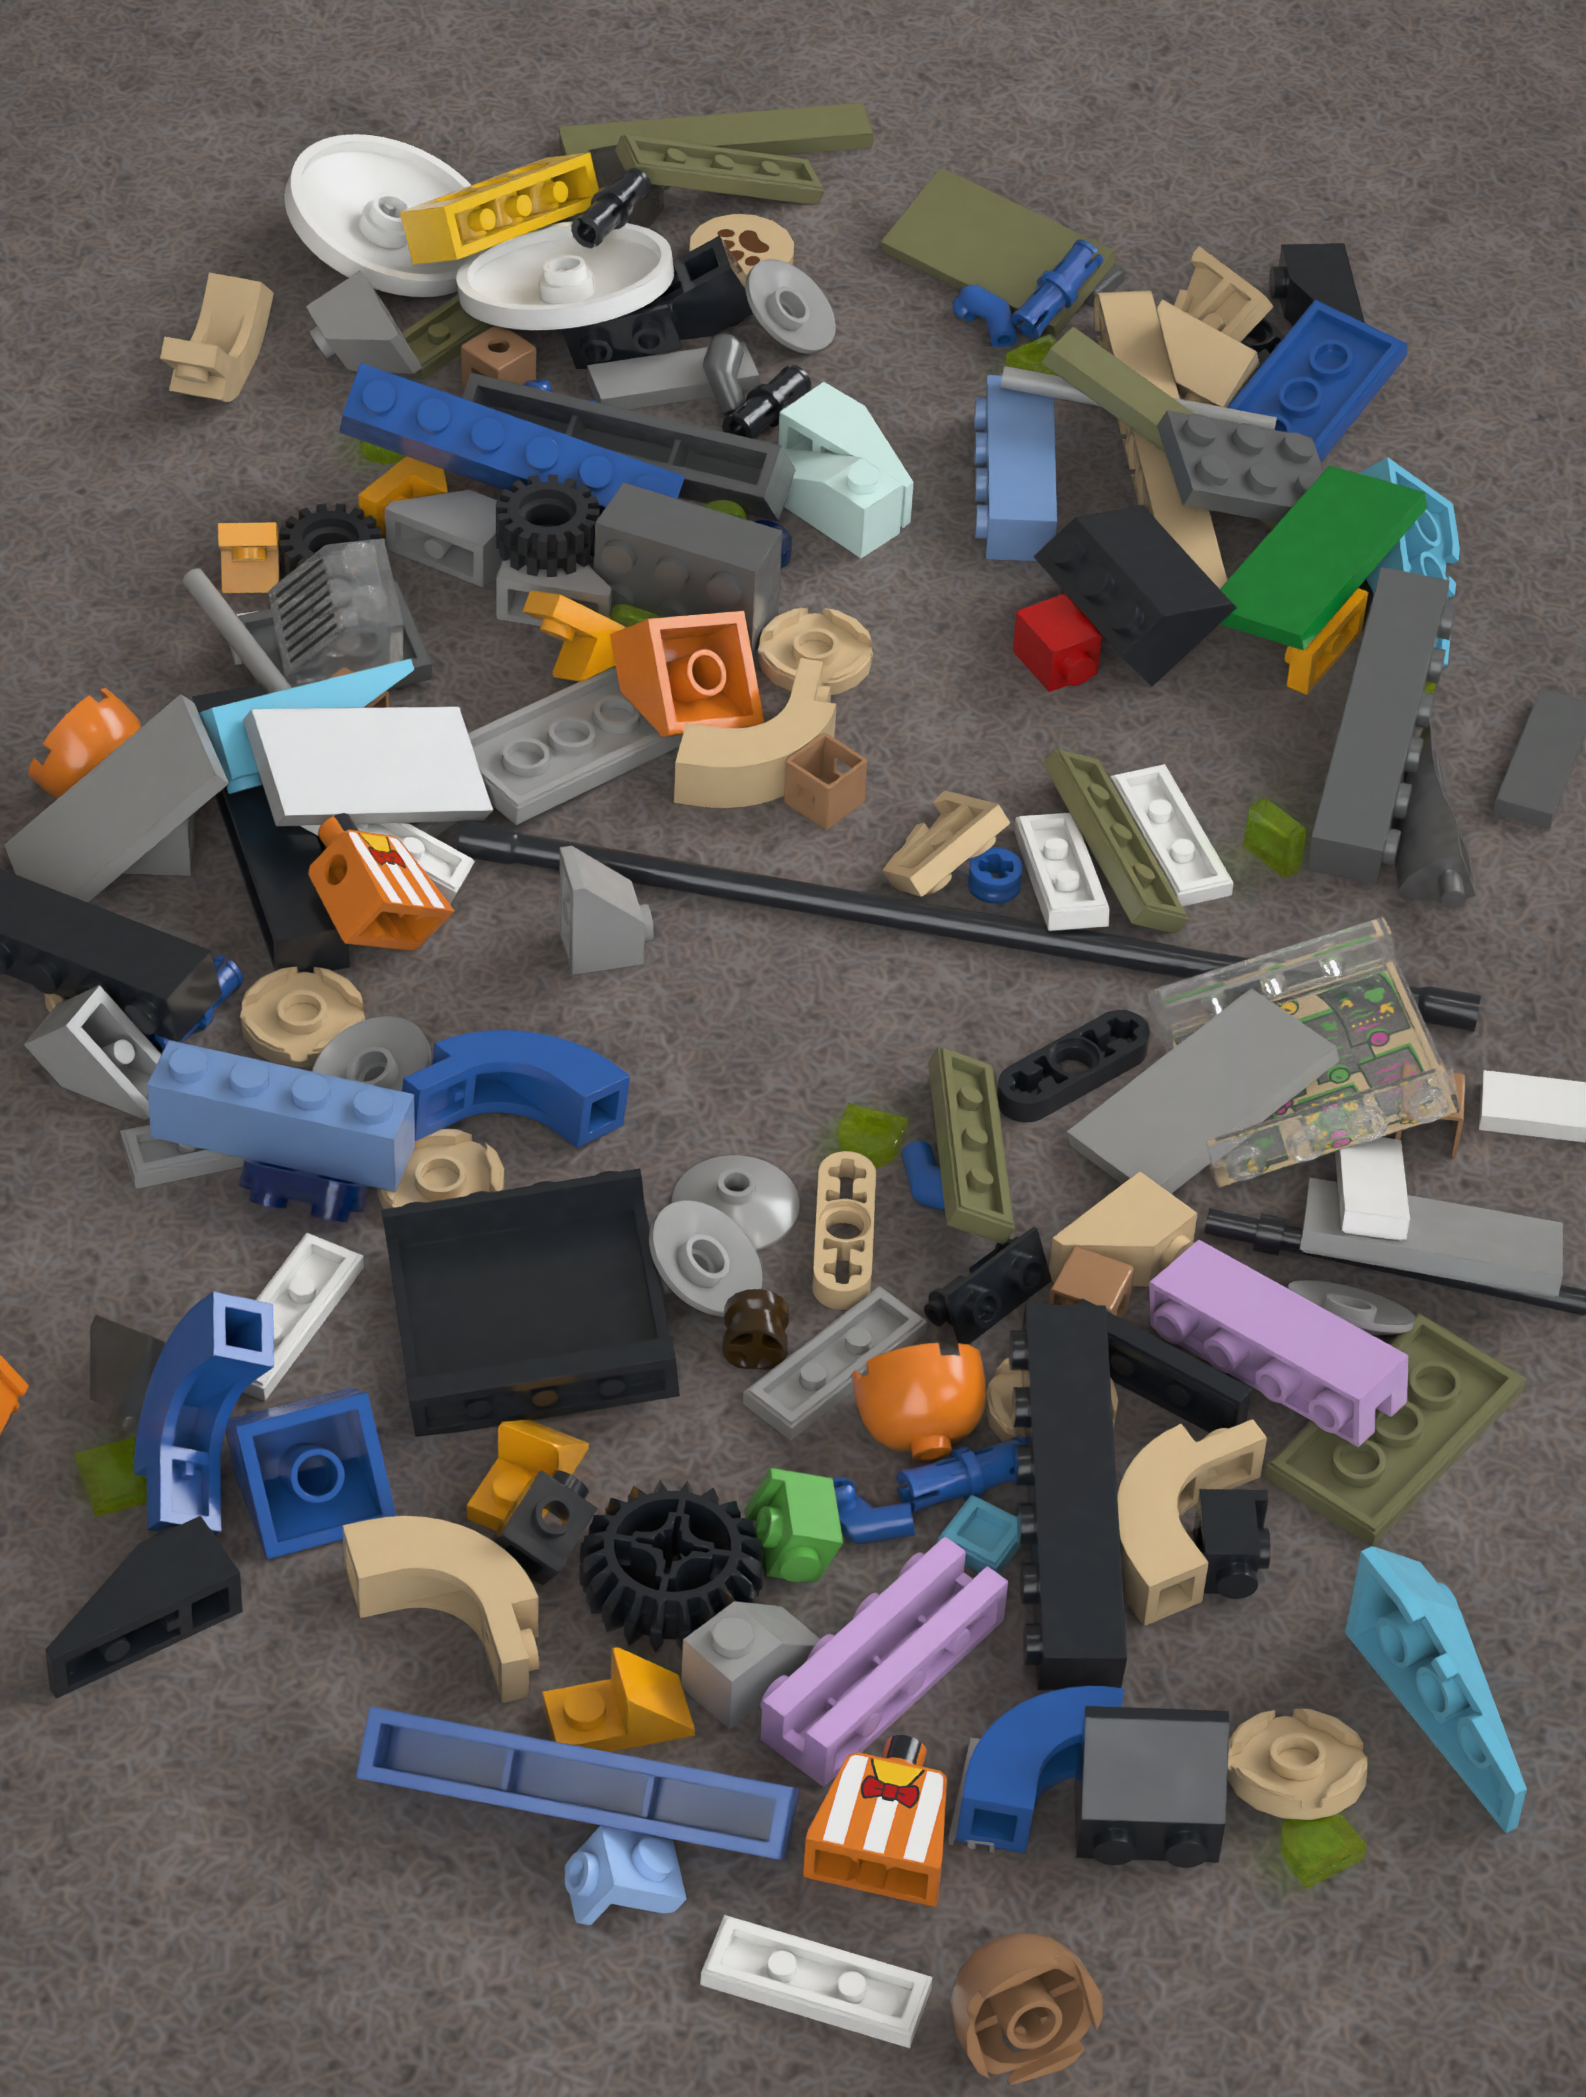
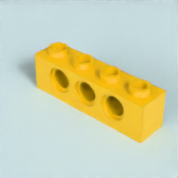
[400,152,599,264]

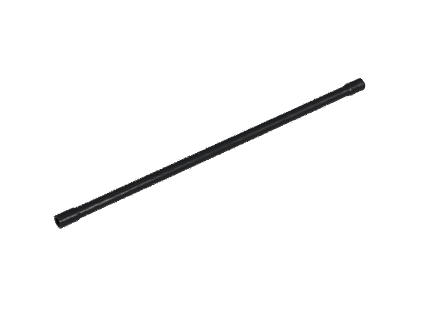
[457,820,1481,1031]

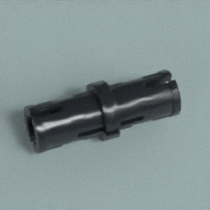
[571,168,652,248]
[722,365,811,439]

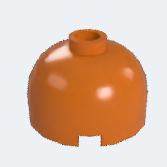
[28,688,142,799]
[851,1343,987,1462]

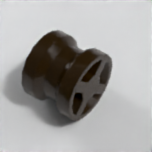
[722,1289,789,1370]

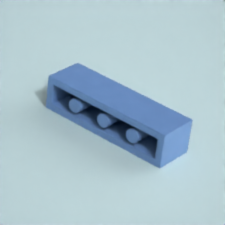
[974,375,1057,561]
[147,1040,415,1192]

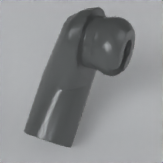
[703,333,746,414]

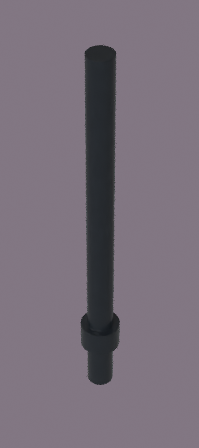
[1204,1208,1586,1316]

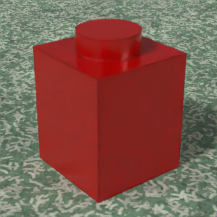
[1013,593,1102,692]

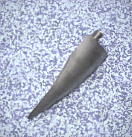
[1396,722,1476,909]

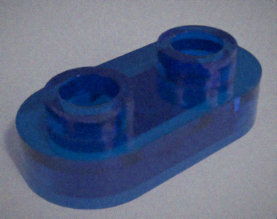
[239,1159,369,1222]

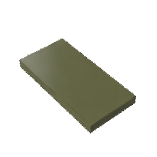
[881,167,1116,337]
[1264,1313,1527,1546]

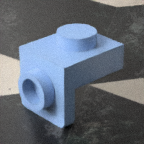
[565,1825,687,1925]

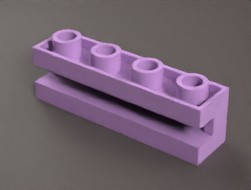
[1149,1240,1408,1447]
[760,1536,1008,1787]

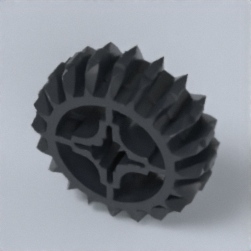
[579,1480,764,1653]

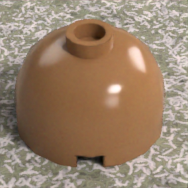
[950,1932,1103,2084]

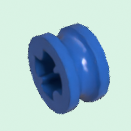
[968,847,1023,904]

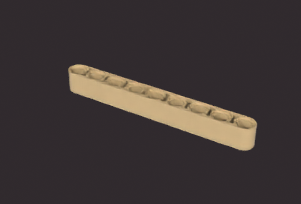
[1093,291,1228,626]

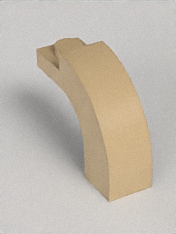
[160,273,274,402]
[674,658,836,808]
[1117,1419,1267,1626]
[342,1516,539,1703]

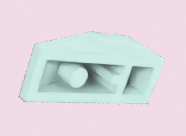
[778,382,913,528]
[783,448,903,558]

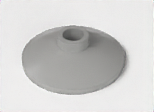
[745,259,836,354]
[312,1016,431,1091]
[672,1155,800,1251]
[649,1200,763,1317]
[1287,1280,1415,1335]

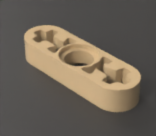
[812,1151,876,1310]

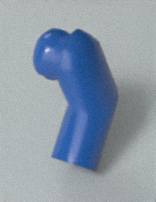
[952,285,1017,347]
[901,1141,945,1211]
[833,1477,915,1544]

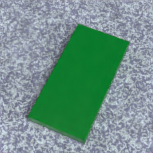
[1220,465,1428,651]

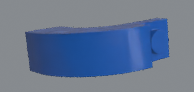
[402,1030,630,1148]
[134,1291,274,1535]
[955,1686,1124,1853]

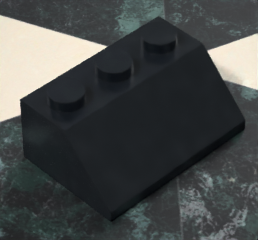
[1033,505,1237,687]

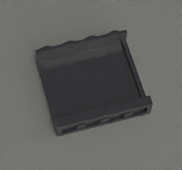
[381,1168,680,1437]

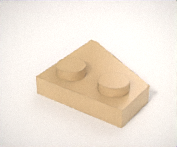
[1163,246,1274,363]
[882,791,1010,897]

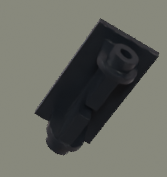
[562,297,682,369]
[924,1227,1052,1345]

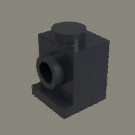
[491,1470,598,1585]
[1193,1489,1270,1599]

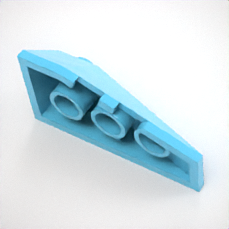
[1359,457,1460,668]
[199,659,414,794]
[1345,1546,1527,1833]

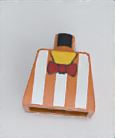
[308,813,455,951]
[803,1735,947,1907]

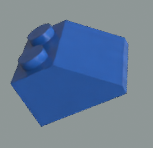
[225,1387,396,1559]

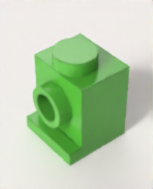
[744,1468,843,1582]

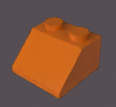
[610,611,765,737]

